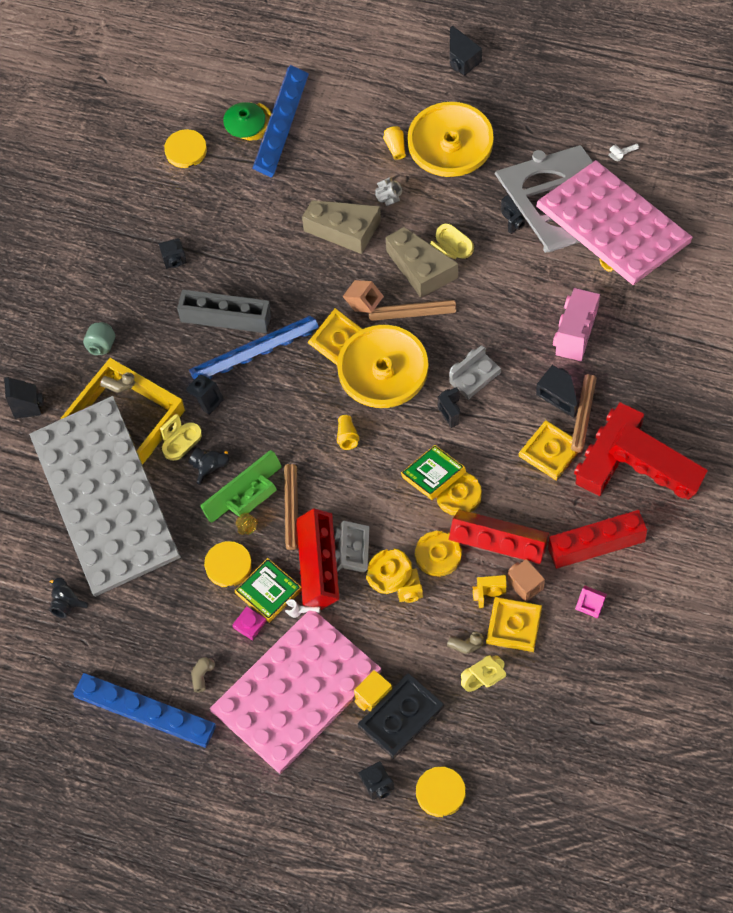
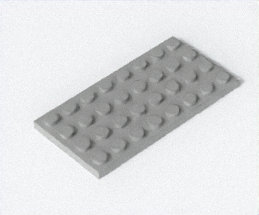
[29,396,181,597]

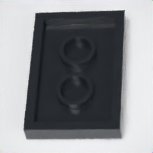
[358,673,444,759]

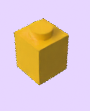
[354,670,392,711]

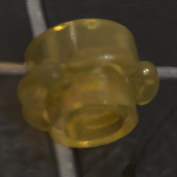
[235,513,258,535]

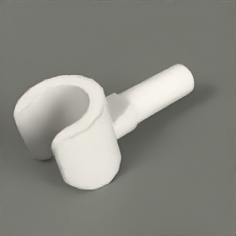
[609,144,639,162]
[285,600,320,618]

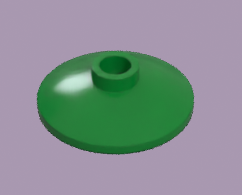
[223,102,265,138]

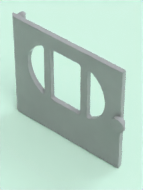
[495,145,593,253]

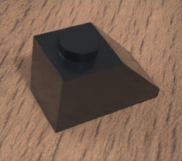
[450,26,482,76]
[536,364,577,418]
[4,377,44,419]

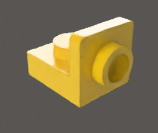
[397,568,423,603]
[472,575,506,608]

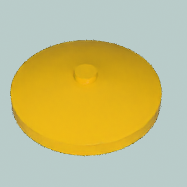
[408,102,493,177]
[337,325,428,408]

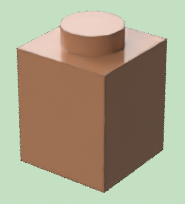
[343,280,384,313]
[507,559,545,602]

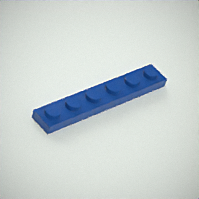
[252,65,309,177]
[189,316,318,380]
[73,673,216,748]

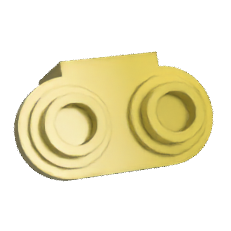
[430,224,474,260]
[160,414,202,461]
[461,656,506,692]

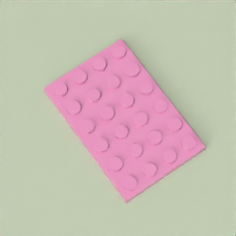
[537,160,693,285]
[210,610,382,774]

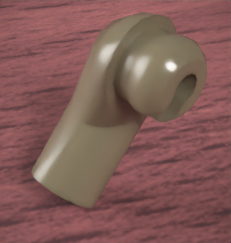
[101,372,135,393]
[447,632,483,654]
[191,657,215,693]

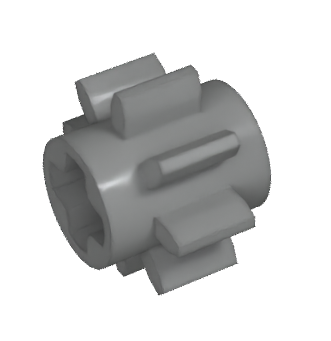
[375,177,402,206]

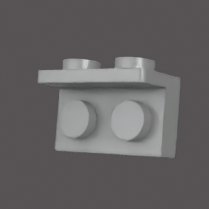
[449,345,501,400]
[334,521,369,573]

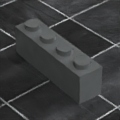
[177,290,271,333]

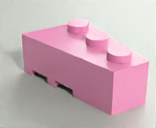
[553,288,600,361]

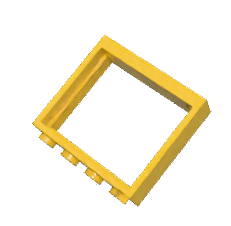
[61,358,185,465]

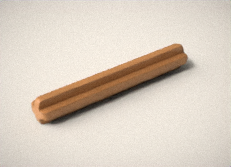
[369,300,456,321]
[571,374,597,452]
[284,464,299,550]

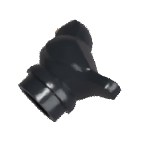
[189,447,229,485]
[49,577,89,618]

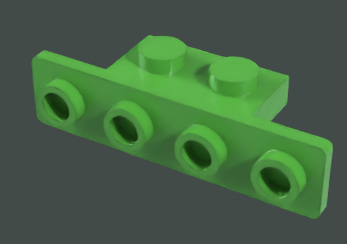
[201,450,281,523]

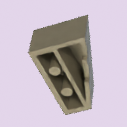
[302,200,381,254]
[386,227,458,298]

